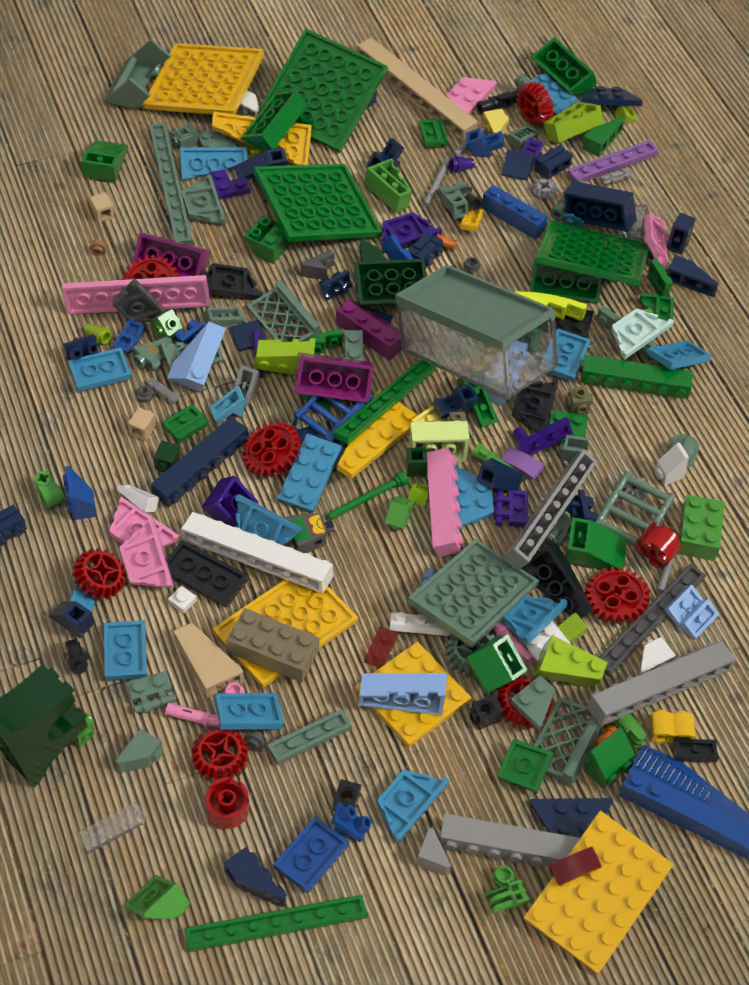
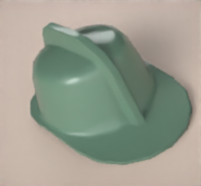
[666,434,699,468]

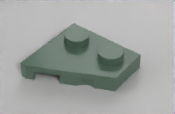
[198,130,238,147]
[510,675,555,730]

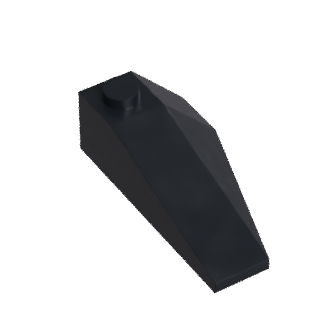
[521,544,594,619]

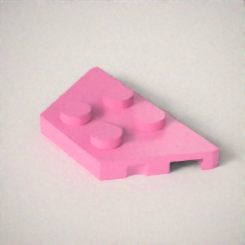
[446,77,497,115]
[643,213,668,271]
[109,497,179,547]
[120,517,174,588]

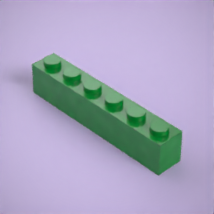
[580,355,693,399]

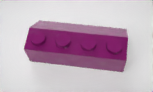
[132,233,211,277]
[335,300,412,361]
[295,352,374,403]

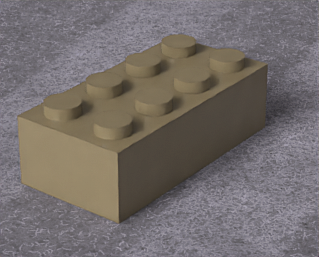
[226,608,320,682]

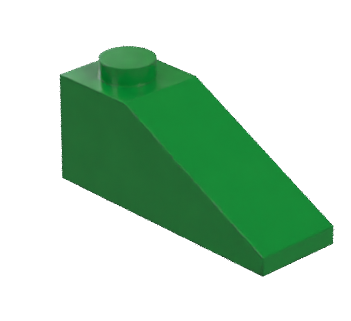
[582,117,625,157]
[456,370,498,428]

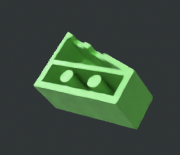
[364,158,412,212]

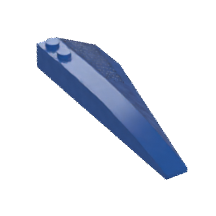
[619,744,749,860]

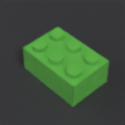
[677,494,725,561]

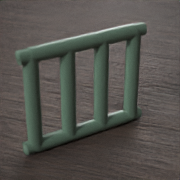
[595,471,675,546]

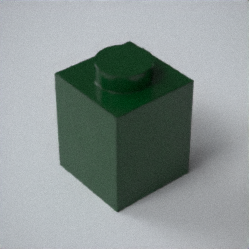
[154,440,180,472]
[406,447,428,476]

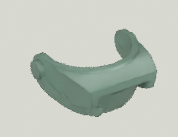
[544,511,570,547]

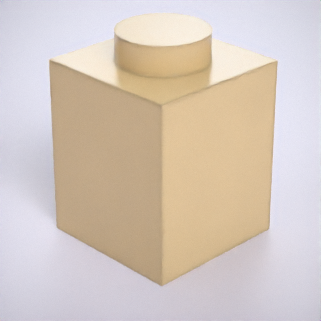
[90,192,115,223]
[128,408,156,441]

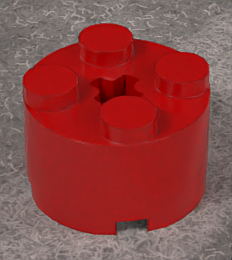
[635,522,682,568]
[205,777,249,830]

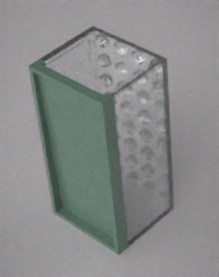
[395,265,558,400]

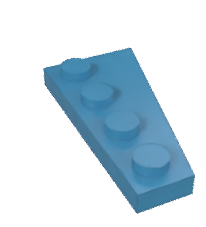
[180,147,247,181]

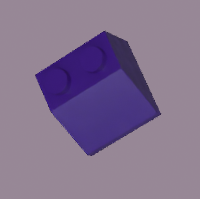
[202,476,259,527]

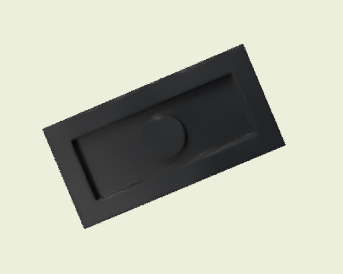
[673,738,718,762]

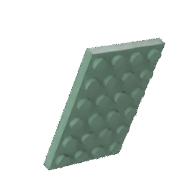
[407,539,539,647]

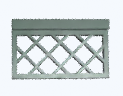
[247,280,321,342]
[534,697,604,787]

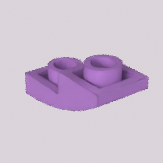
[501,447,544,480]

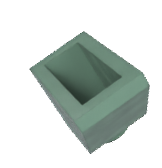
[115,728,163,773]

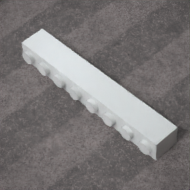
[181,512,334,594]

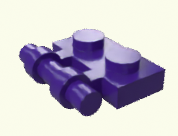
[493,490,528,527]

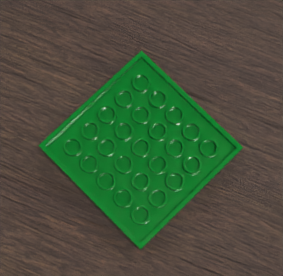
[259,28,389,152]
[253,164,382,242]
[535,220,649,287]

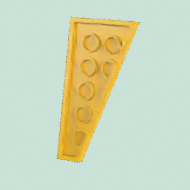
[212,112,312,165]
[337,389,418,479]

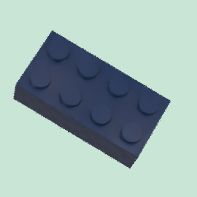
[564,181,637,232]

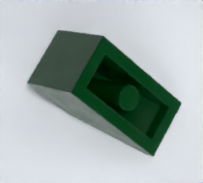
[359,239,386,262]

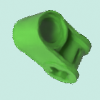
[34,471,66,509]

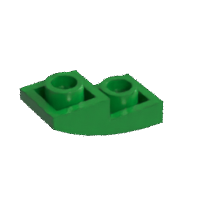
[308,329,343,354]

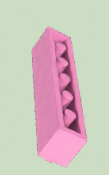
[427,448,463,557]

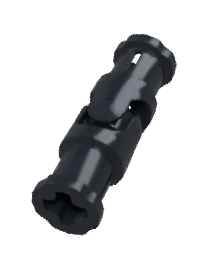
[476,88,520,115]

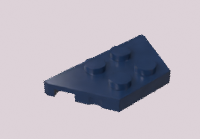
[581,86,643,106]
[529,798,613,838]

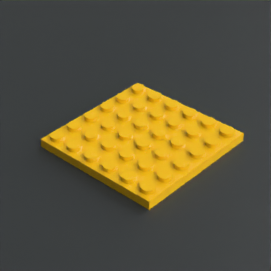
[143,43,265,115]

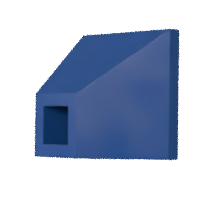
[62,466,97,520]

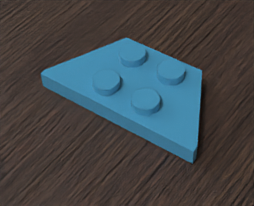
[454,466,494,530]
[235,494,303,546]
[502,596,567,645]
[377,770,449,844]

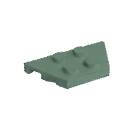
[181,174,226,225]

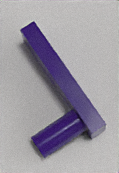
[512,417,573,456]

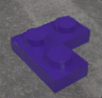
[209,169,250,200]

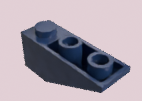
[234,147,287,179]
[224,847,287,908]

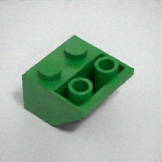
[244,215,292,264]
[465,634,527,693]

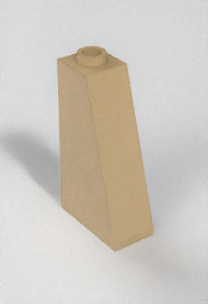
[173,623,244,699]

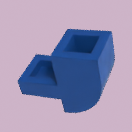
[466,127,504,158]

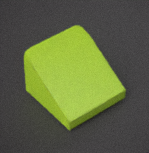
[614,106,637,123]
[408,482,429,506]
[558,613,587,642]

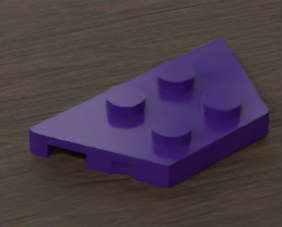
[382,212,442,254]

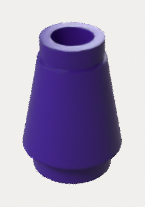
[449,156,475,173]

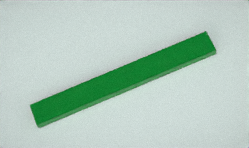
[333,358,436,445]
[185,895,367,953]

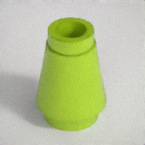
[84,324,111,345]

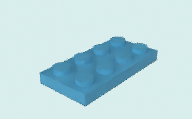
[524,72,581,116]
[278,434,342,513]

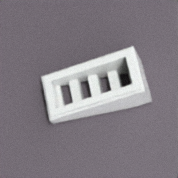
[117,485,159,513]

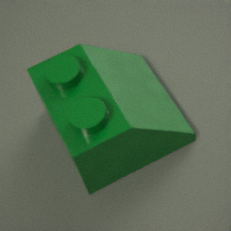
[584,727,635,788]

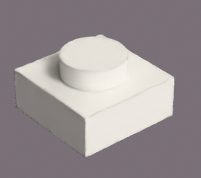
[168,586,197,614]

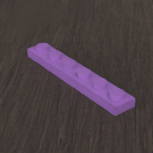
[567,140,659,181]

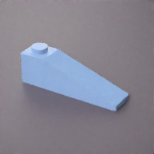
[167,322,226,392]

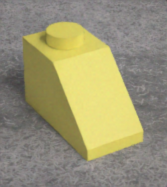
[483,109,509,135]

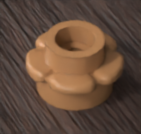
[89,239,106,255]

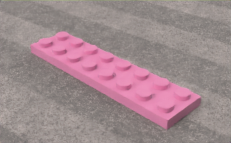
[62,275,211,314]

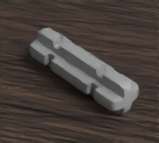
[601,168,632,185]
[147,378,179,404]

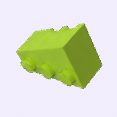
[544,102,604,143]
[254,338,316,376]
[531,635,608,687]

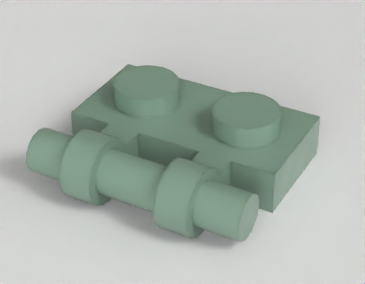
[126,671,177,713]

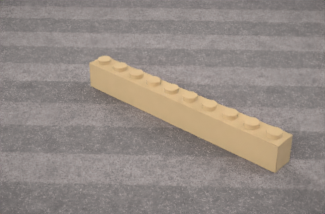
[357,38,478,142]

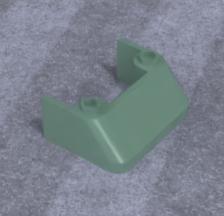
[105,38,171,109]

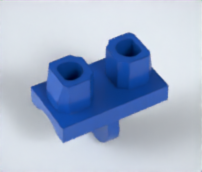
[174,320,206,344]
[331,803,372,842]

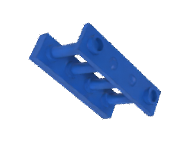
[292,393,374,443]

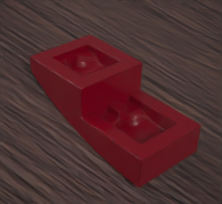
[549,846,602,886]

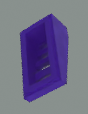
[522,138,544,172]

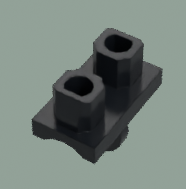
[63,638,89,674]

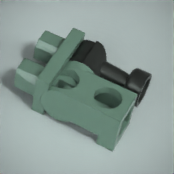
[439,182,482,219]

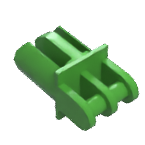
[613,714,646,749]
[484,880,531,914]

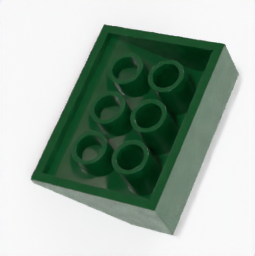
[354,259,427,307]

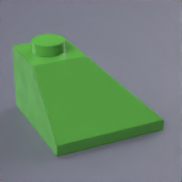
[123,875,190,919]

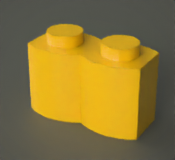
[649,710,696,743]

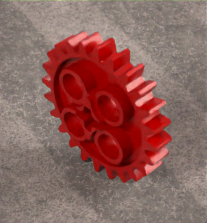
[122,255,179,280]
[241,421,302,478]
[585,566,650,625]

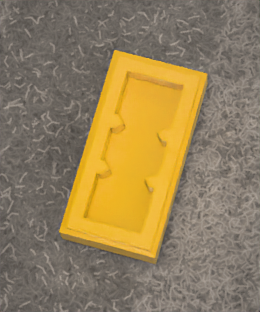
[460,207,484,232]

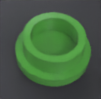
[492,866,515,887]

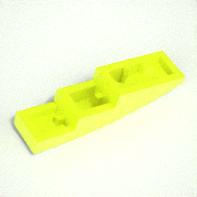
[515,291,587,321]

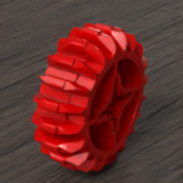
[517,81,554,126]
[72,547,127,601]
[497,675,553,730]
[191,726,249,781]

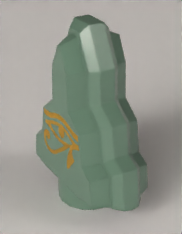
[130,337,173,371]

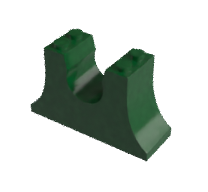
[0,664,88,787]

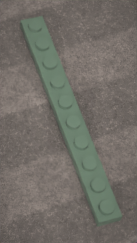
[149,123,193,245]

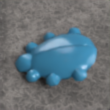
[561,214,584,227]

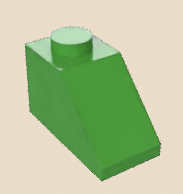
[385,496,416,530]

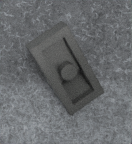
[301,249,334,280]

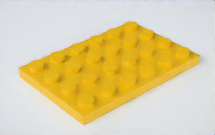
[212,580,358,688]
[523,811,674,975]

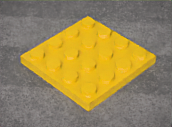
[355,641,472,748]

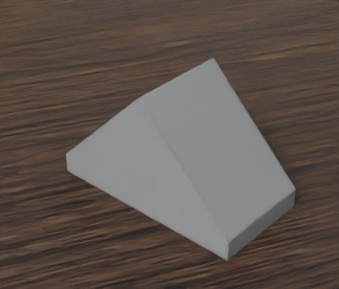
[234,365,259,406]
[416,827,451,876]

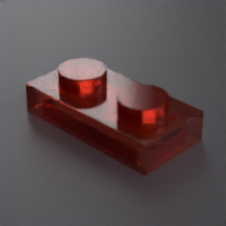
[364,626,399,668]

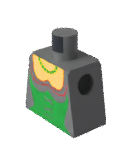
[286,513,335,553]

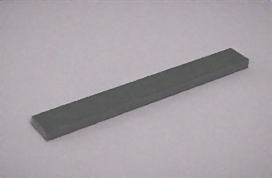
[598,564,706,677]

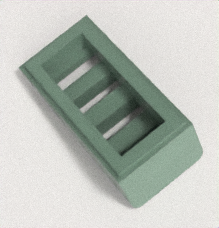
[507,125,539,151]
[203,307,244,327]

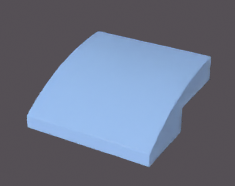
[664,584,719,639]

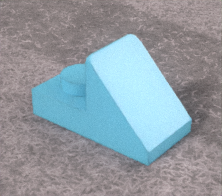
[210,386,245,423]

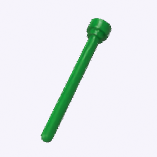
[327,470,409,520]

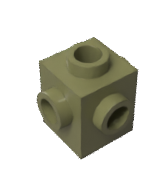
[565,386,593,415]

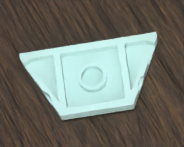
[611,308,674,359]

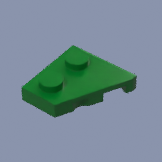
[640,293,674,328]

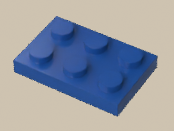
[273,816,349,894]

